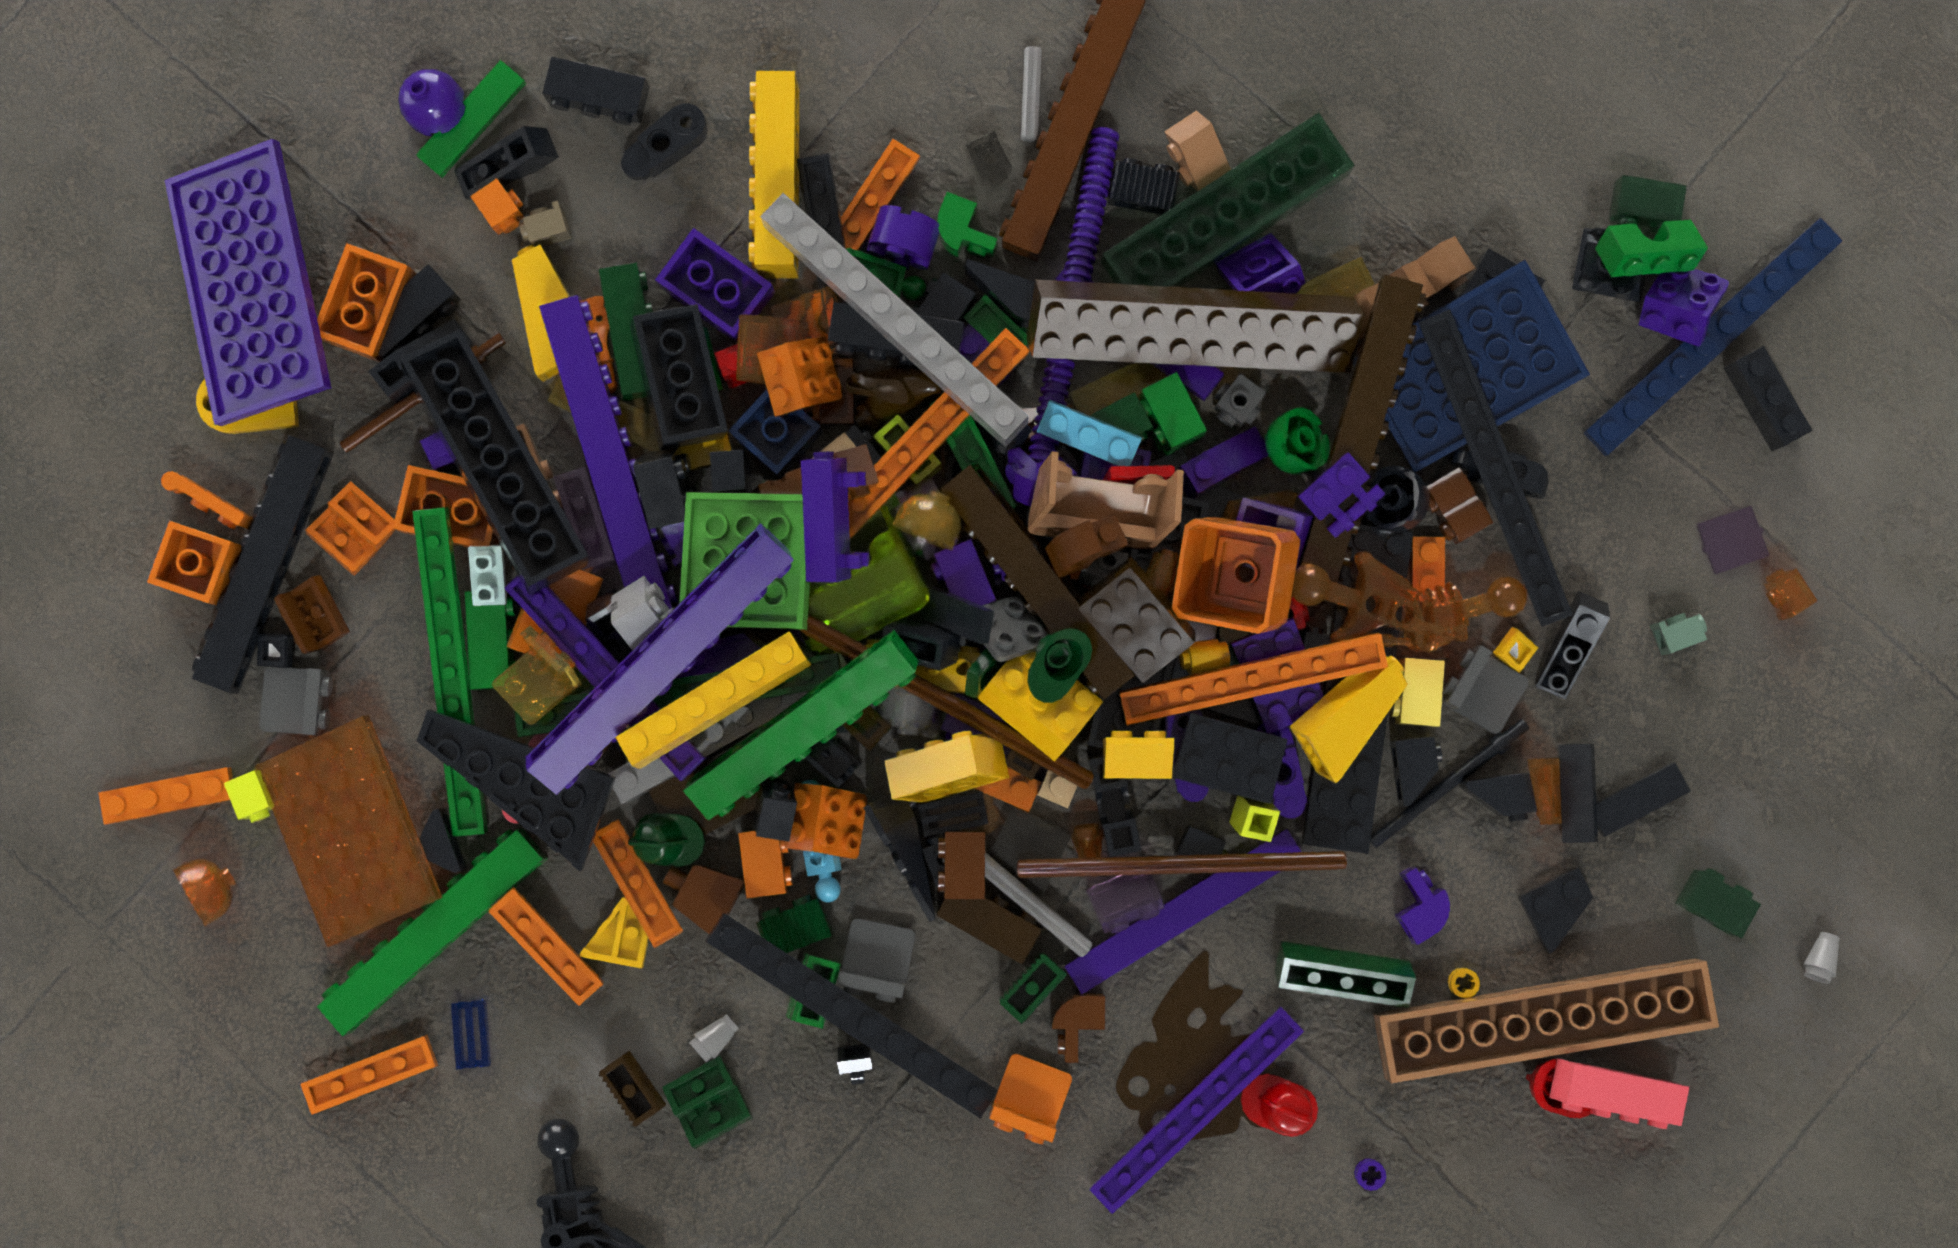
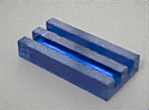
[451,999,491,1070]

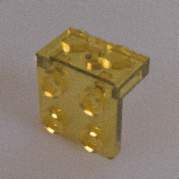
[492,626,582,725]

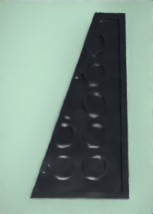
[417,709,616,872]

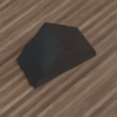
[412,808,468,873]

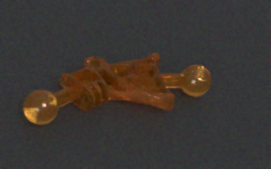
[1292,551,1528,652]

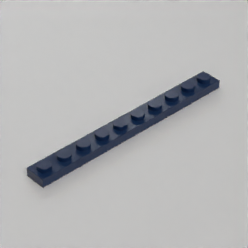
[1584,218,1842,456]

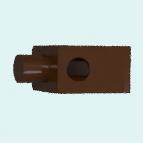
[663,863,745,934]

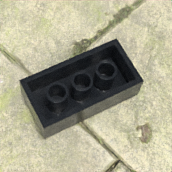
[630,304,728,451]

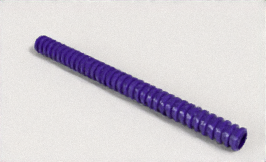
[1028,127,1120,463]

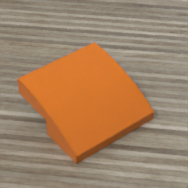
[305,481,395,576]

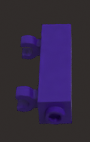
[801,451,869,582]

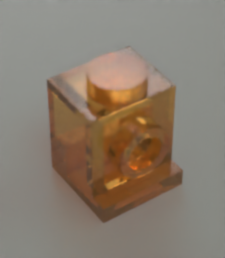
[1764,568,1818,621]

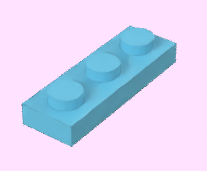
[1037,400,1142,466]

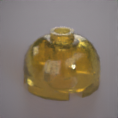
[893,490,961,551]

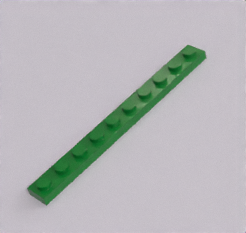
[412,507,488,837]

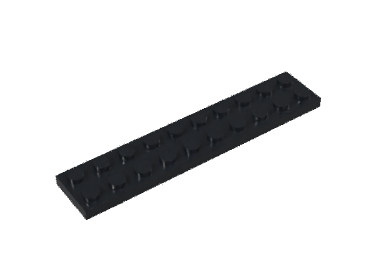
[1302,524,1413,854]

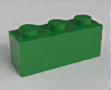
[465,591,520,691]

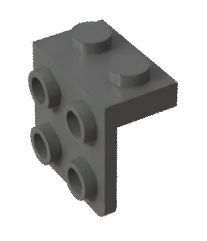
[960,595,1048,662]
[1442,645,1528,734]
[259,667,333,736]
[837,918,915,1002]

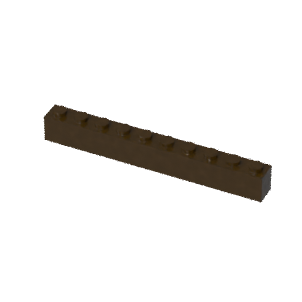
[1292,274,1426,603]

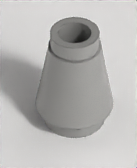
[1803,932,1840,984]
[689,1014,739,1062]

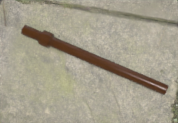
[339,333,507,453]

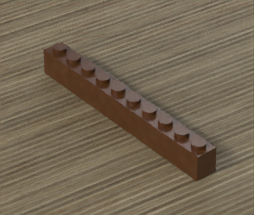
[999,0,1146,262]

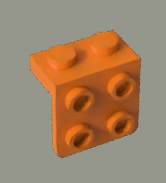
[757,337,842,417]
[785,783,867,859]
[989,1053,1072,1145]

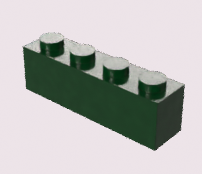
[598,262,653,401]
[1275,941,1416,1008]

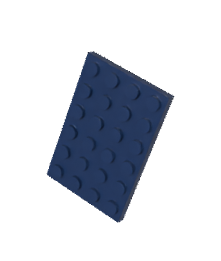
[1353,260,1590,472]

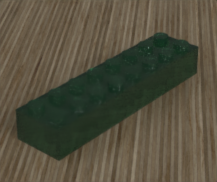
[1101,112,1355,287]

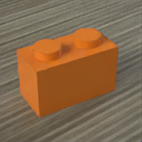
[738,831,793,899]

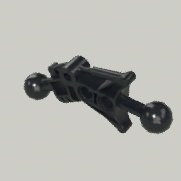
[536,1118,647,1248]

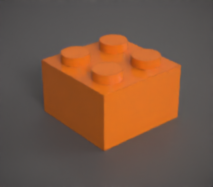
[147,520,241,605]

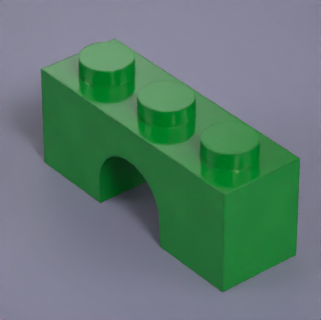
[1595,220,1708,277]

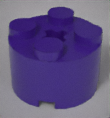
[866,205,939,270]

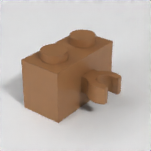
[1164,110,1232,194]

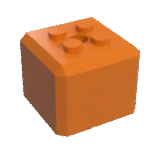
[1171,517,1301,634]

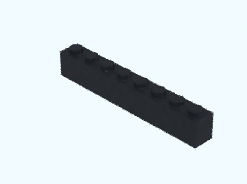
[192,435,334,694]

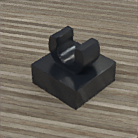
[837,1044,872,1085]

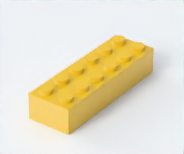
[748,71,800,279]

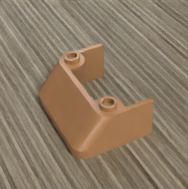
[1028,451,1184,549]

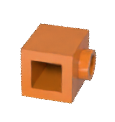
[470,178,524,235]

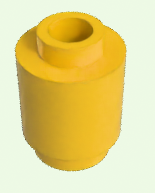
[1179,639,1230,675]

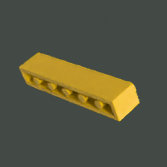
[615,631,811,769]

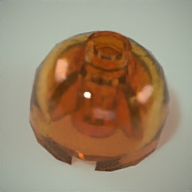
[172,859,236,926]

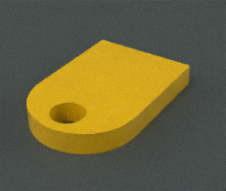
[196,379,299,434]

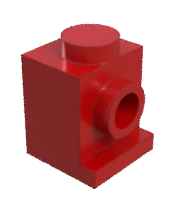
[714,341,759,390]

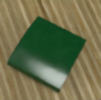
[662,1056,753,1149]

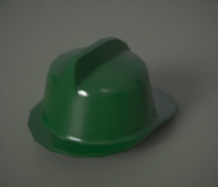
[1027,628,1092,703]
[628,813,705,866]

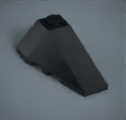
[863,793,936,922]

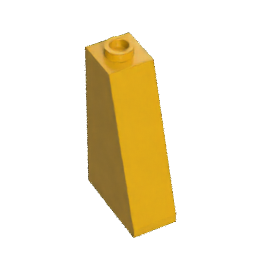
[512,245,570,382]
[1289,656,1408,783]

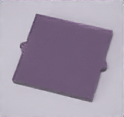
[1696,506,1770,574]

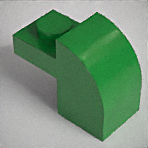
[937,192,998,258]

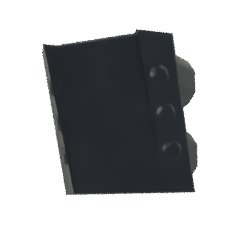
[1572,227,1646,302]

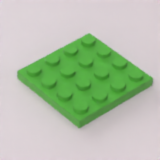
[679,492,810,630]

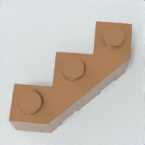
[1354,236,1476,340]

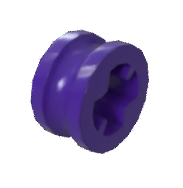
[1354,1158,1386,1191]

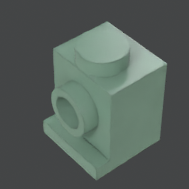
[1650,613,1707,655]

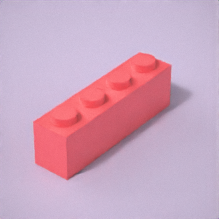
[1549,1058,1689,1129]

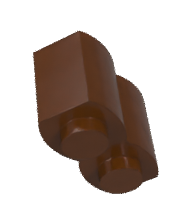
[1427,467,1493,545]

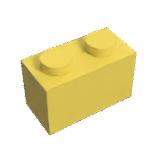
[1391,658,1445,727]

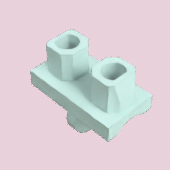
[468,545,507,606]

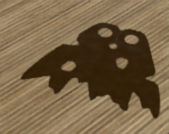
[1116,951,1290,1141]

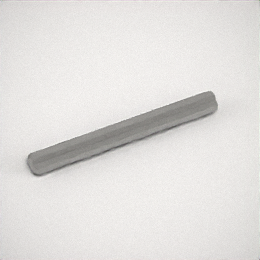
[985,853,1092,957]

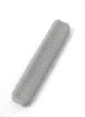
[1021,46,1042,142]

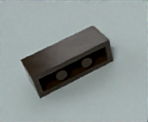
[936,894,1042,965]

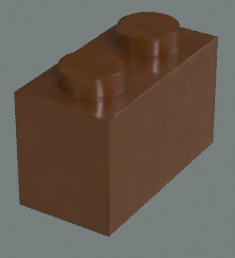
[938,831,985,899]

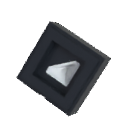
[257,632,293,668]

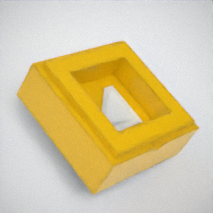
[1493,627,1538,674]

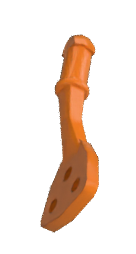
[582,296,617,394]

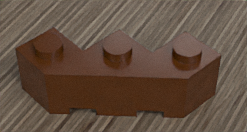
[751,444,879,500]

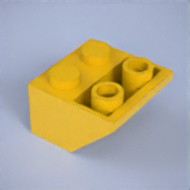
[1103,731,1174,779]

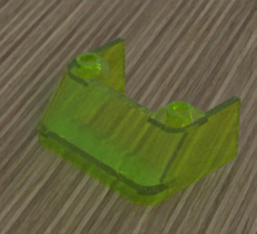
[799,505,929,656]

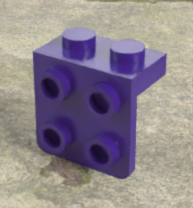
[1638,269,1729,347]

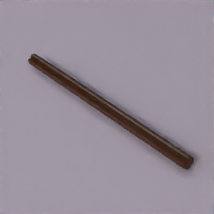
[799,615,1094,789]
[1017,851,1347,878]

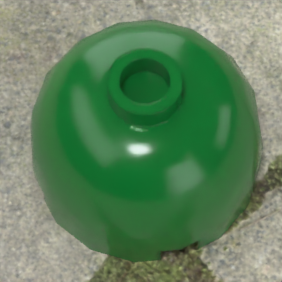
[1265,407,1330,475]

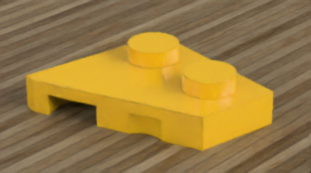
[580,897,649,969]

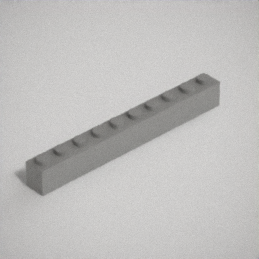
[760,193,1028,447]

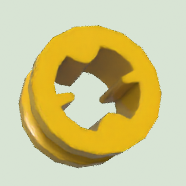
[1447,967,1480,998]

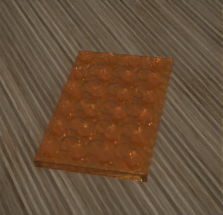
[255,715,443,947]

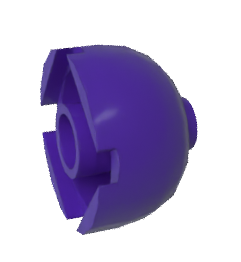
[398,69,465,136]

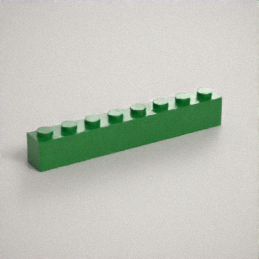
[683,630,919,821]
[317,829,548,1037]

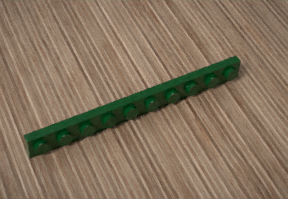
[514,653,841,738]

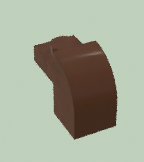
[1045,515,1129,578]
[1051,993,1105,1063]

